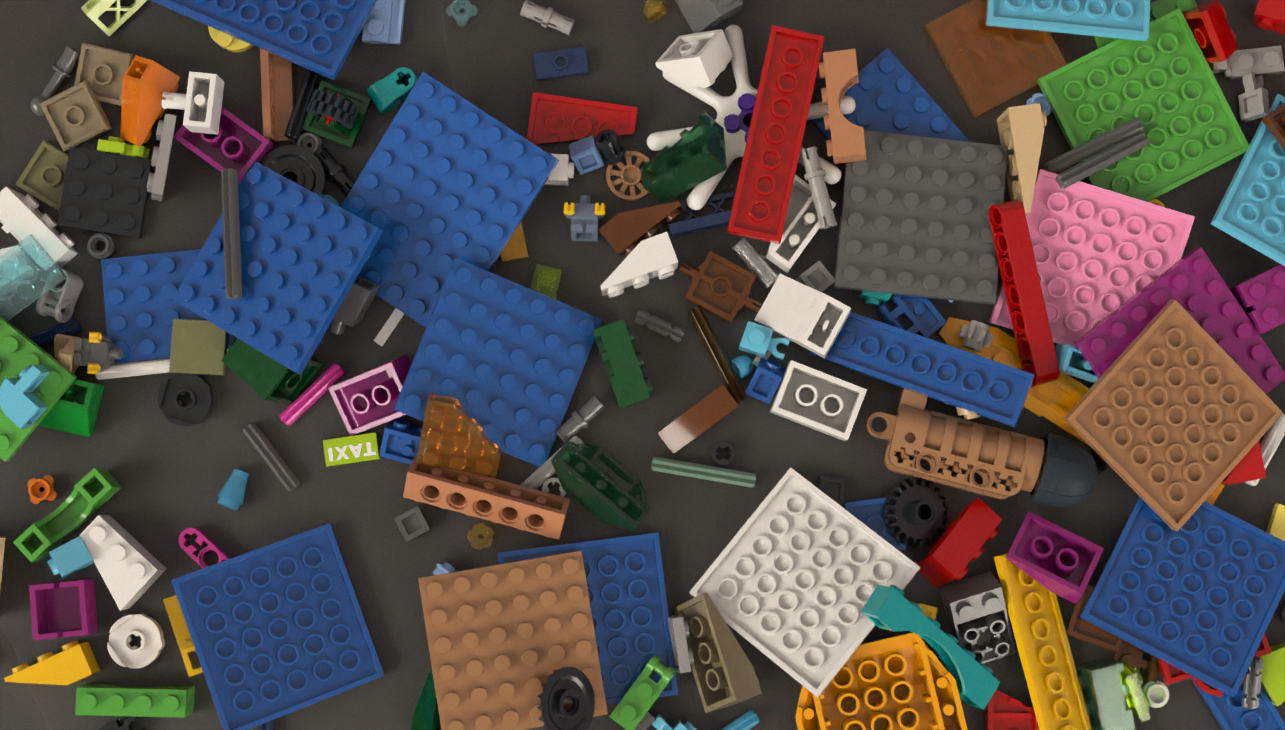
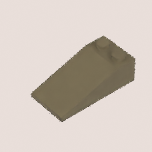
[673,593,762,713]

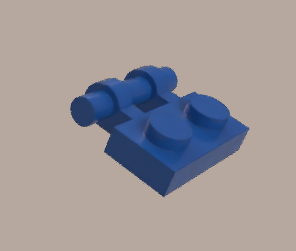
[877,295,947,338]

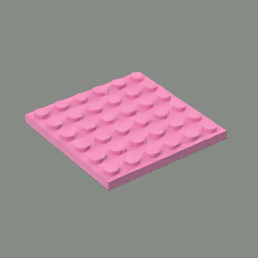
[989,169,1195,346]

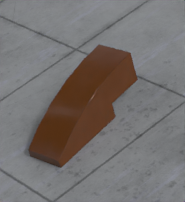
[657,384,739,454]

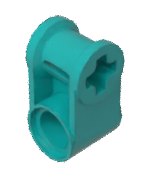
[367,67,418,114]

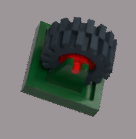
[302,80,372,149]

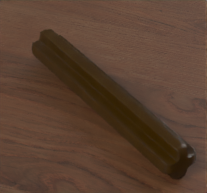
[688,306,747,403]

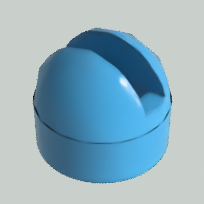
[731,355,753,379]

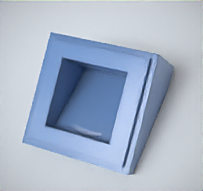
[569,136,605,175]

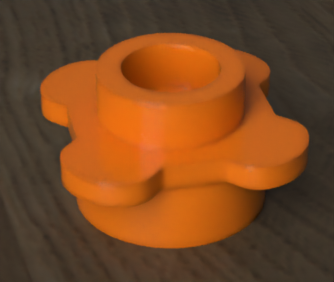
[27,475,57,504]

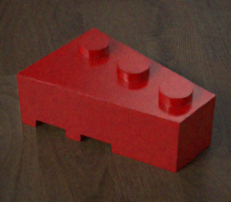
[915,498,1003,588]

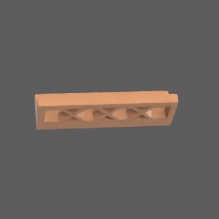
[260,48,296,143]

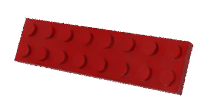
[727,25,825,244]

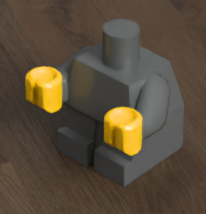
[73,332,123,374]

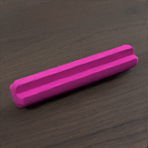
[279,363,345,426]

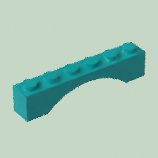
[860,585,1000,710]

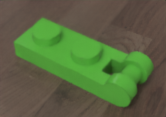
[609,655,677,730]

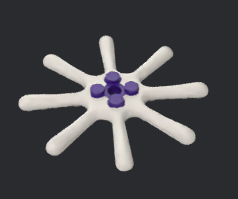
[647,25,856,210]

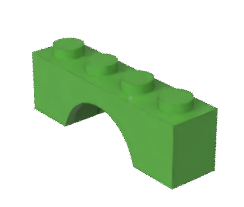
[13,467,122,562]
[75,684,195,718]

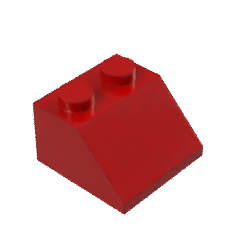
[1183,0,1238,63]

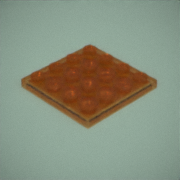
[925,0,1067,118]

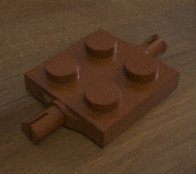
[678,251,763,323]

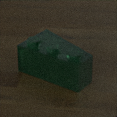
[642,112,727,203]
[1076,657,1135,730]

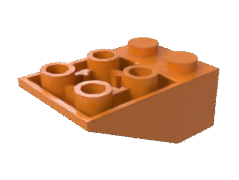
[120,55,180,147]

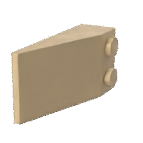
[997,103,1047,215]

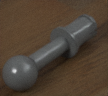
[30,45,80,116]

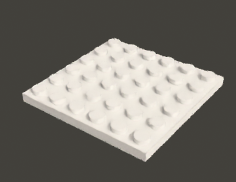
[689,467,920,698]

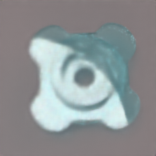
[446,0,478,27]

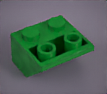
[38,379,105,438]

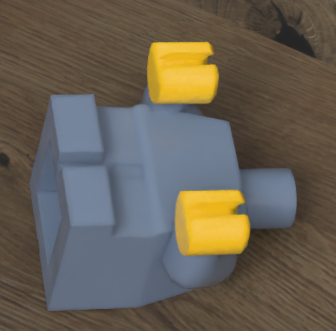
[564,195,606,242]

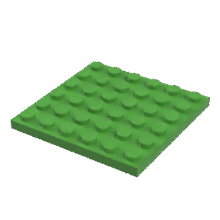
[1036,8,1249,202]

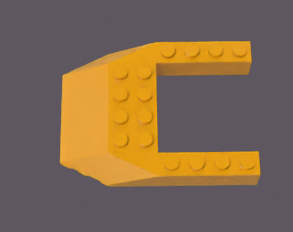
[795,632,968,730]

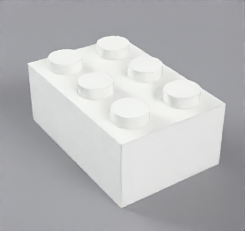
[770,360,867,441]

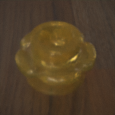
[642,0,667,22]
[467,523,494,550]

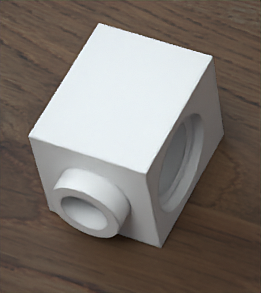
[544,154,574,186]

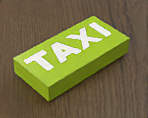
[323,432,381,467]

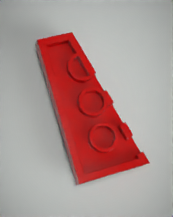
[527,92,638,144]

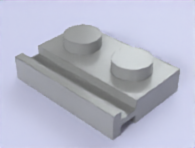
[668,615,694,673]

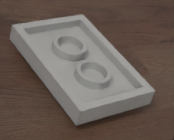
[147,113,176,201]

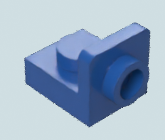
[745,358,785,404]

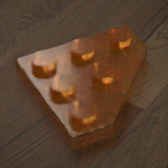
[416,394,501,477]

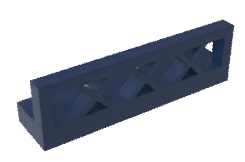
[666,191,736,238]

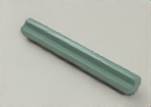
[651,457,756,488]

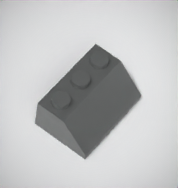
[675,0,743,33]

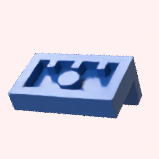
[379,417,442,465]

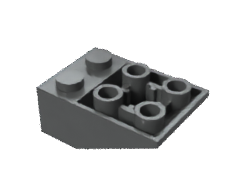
[940,571,1016,664]

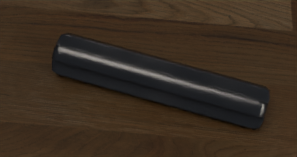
[284,69,321,141]

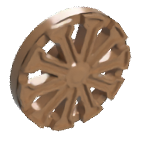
[606,151,655,201]

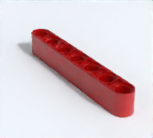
[988,200,1060,387]

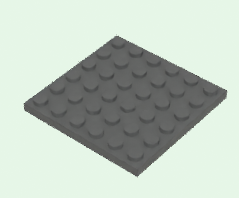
[834,130,1008,305]

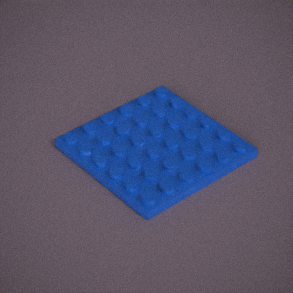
[172,161,383,375]
[393,258,603,467]
[1080,496,1285,697]
[171,523,385,730]
[497,532,678,705]

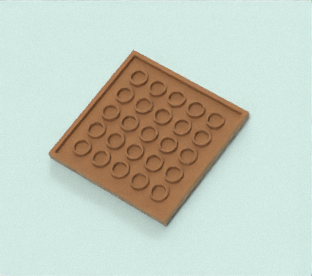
[1063,300,1283,531]
[418,551,608,730]

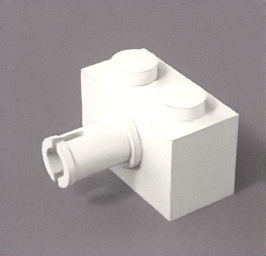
[162,71,225,135]

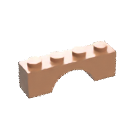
[819,49,867,164]

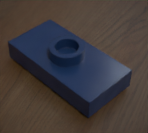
[533,47,589,81]

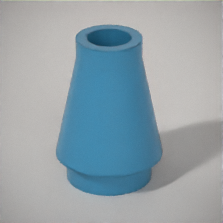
[217,469,249,511]

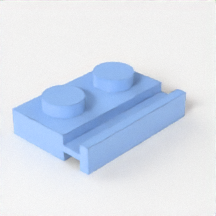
[362,0,406,46]

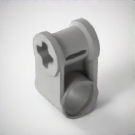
[36,268,83,323]

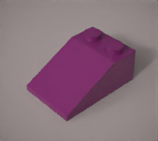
[328,354,411,436]
[1006,511,1104,604]

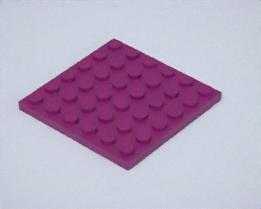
[1074,247,1285,394]

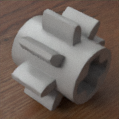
[958,320,994,352]

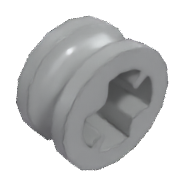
[542,478,567,497]

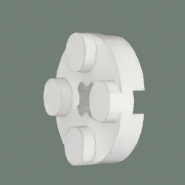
[107,614,165,669]

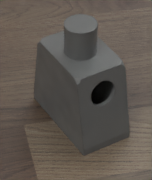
[328,276,380,335]

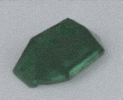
[551,441,651,531]

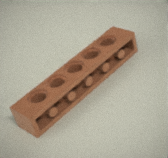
[403,457,570,540]

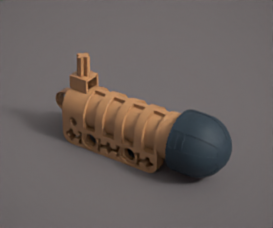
[866,388,1097,507]

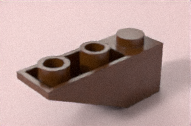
[598,201,683,256]

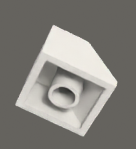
[655,29,734,88]

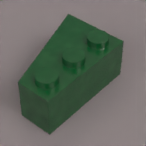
[593,319,654,410]

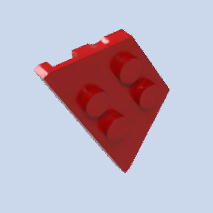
[986,690,1039,730]

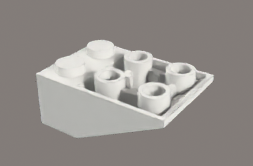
[600,232,678,298]
[754,274,851,359]

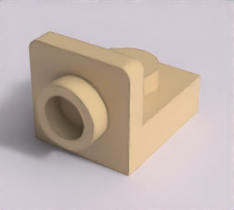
[54,334,79,374]

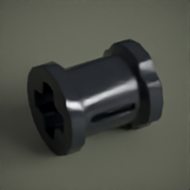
[594,129,626,165]

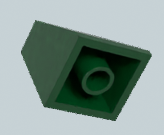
[221,338,323,405]

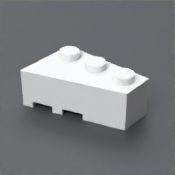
[0,187,78,273]

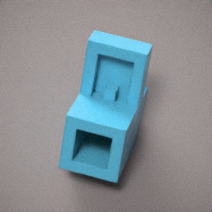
[0,365,50,429]

